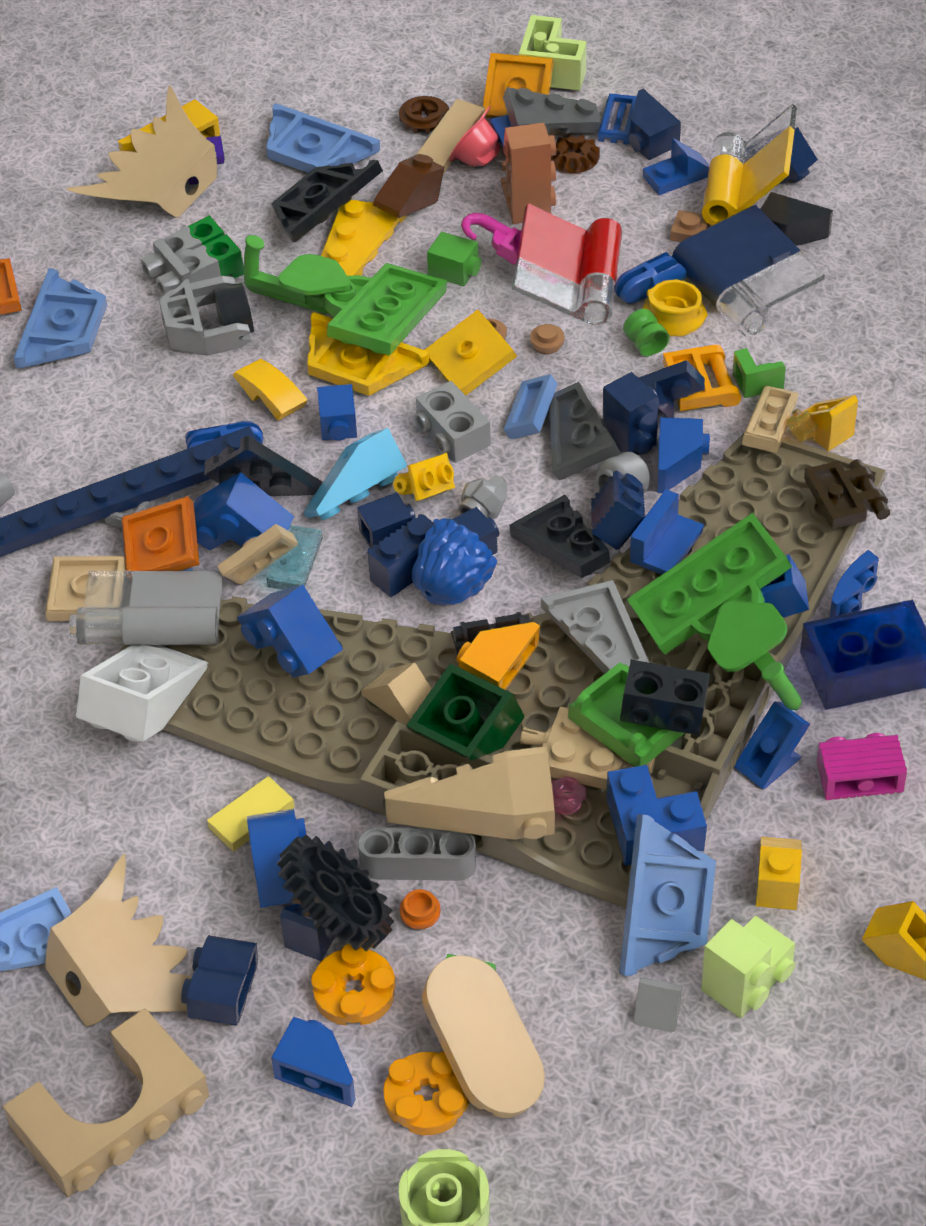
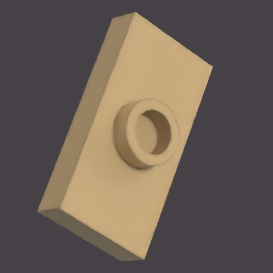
[217,524,298,585]

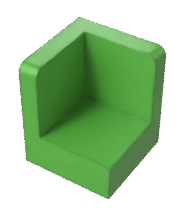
[732,348,786,398]

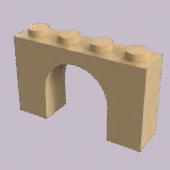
[3,1008,209,1198]

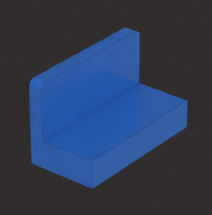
[630,489,703,574]

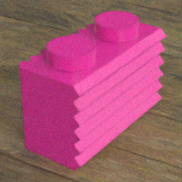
[816,733,907,800]

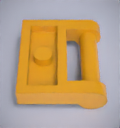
[663,345,742,411]

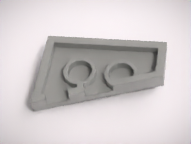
[541,580,649,674]

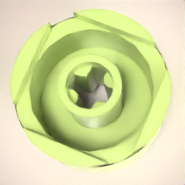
[398,1149,490,1226]

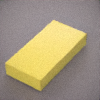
[207,776,295,852]

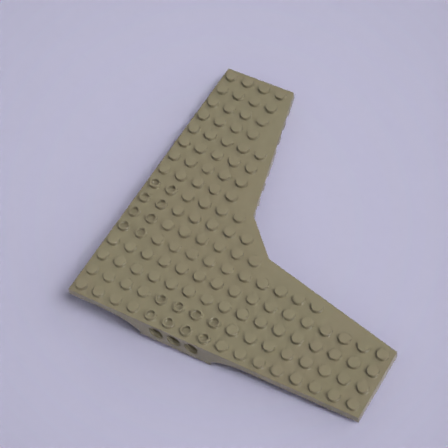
[118,434,886,909]

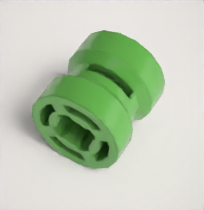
[623,309,670,357]

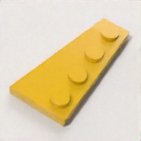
[321,200,407,276]

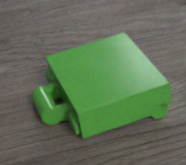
[568,662,685,767]

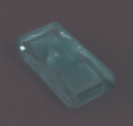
[266,525,323,590]

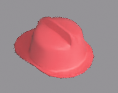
[449,105,500,167]

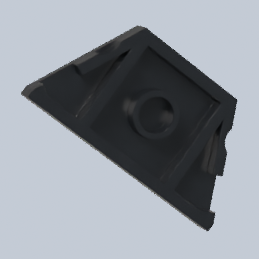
[271,160,383,243]
[204,436,322,496]

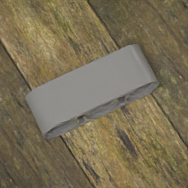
[358,827,477,881]

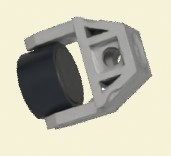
[159,276,254,355]

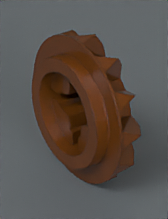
[399,96,449,134]
[551,134,600,173]

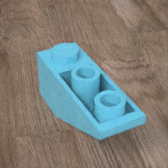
[303,428,407,520]

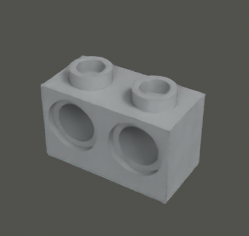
[414,381,491,463]

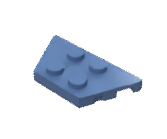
[266,103,380,173]
[14,268,107,368]
[619,814,716,976]

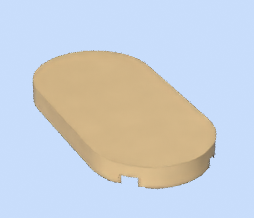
[422,955,545,1118]

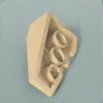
[384,746,555,840]

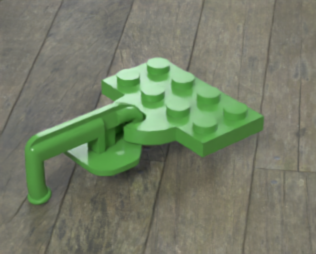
[244,235,447,355]
[627,512,802,711]

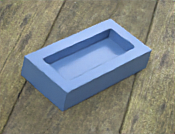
[504,374,558,439]

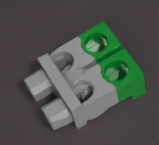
[141,215,244,295]

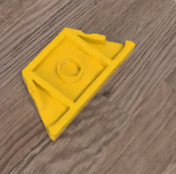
[307,312,430,396]

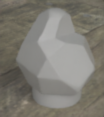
[459,475,507,519]

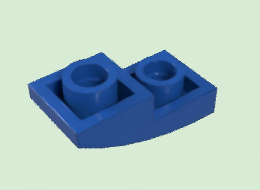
[829,550,879,627]

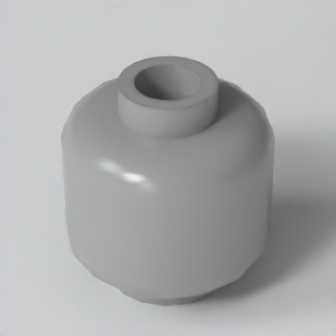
[596,452,650,493]

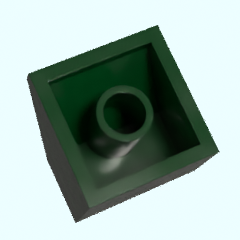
[406,663,525,761]

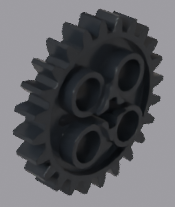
[277,835,394,951]

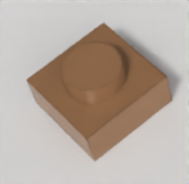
[670,210,710,242]

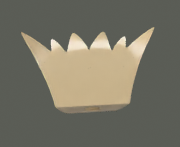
[66,85,217,217]
[45,854,191,1026]

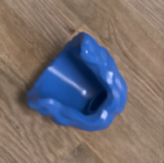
[412,518,497,606]

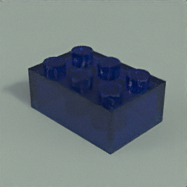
[800,599,926,710]

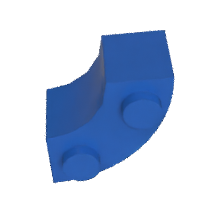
[246,809,307,908]

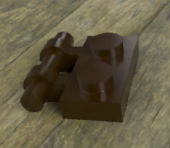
[804,459,890,529]

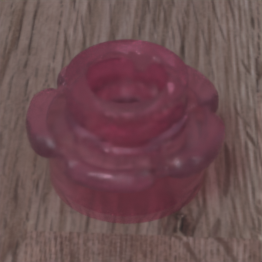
[551,776,586,814]

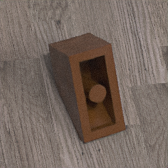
[373,154,445,218]

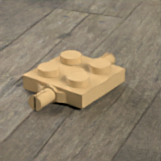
[520,707,655,790]

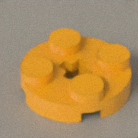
[311,944,396,1026]
[383,1052,470,1135]

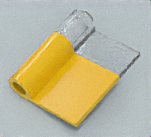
[702,104,797,226]

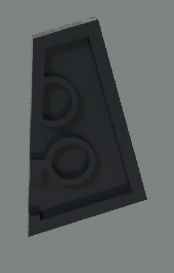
[509,495,610,578]

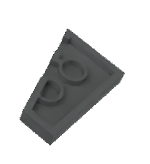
[549,382,621,480]

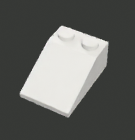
[76,645,208,742]

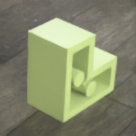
[519,15,587,91]
[701,915,796,1019]

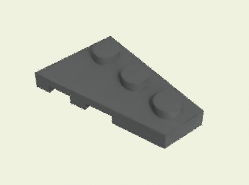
[503,87,602,133]

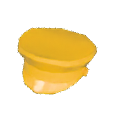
[642,279,708,336]

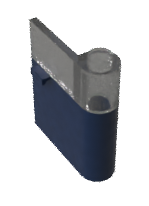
[672,205,825,336]

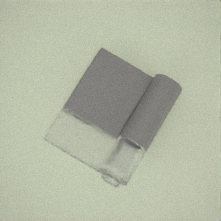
[69,571,223,645]

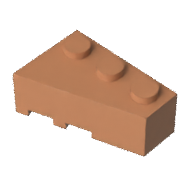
[501,122,556,224]

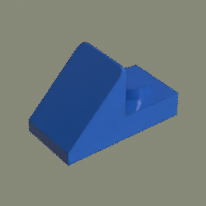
[643,139,709,195]
[735,701,810,789]

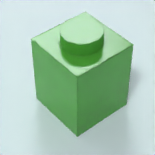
[427,231,481,287]

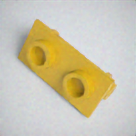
[393,453,455,501]

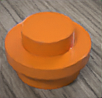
[400,889,441,929]

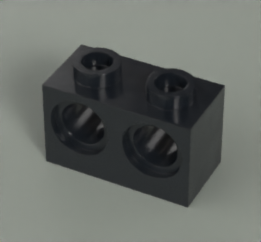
[619,659,710,736]

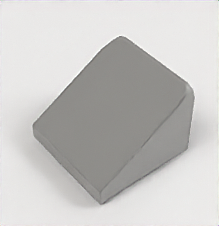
[634,977,682,1032]

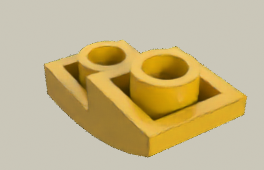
[233,359,308,421]

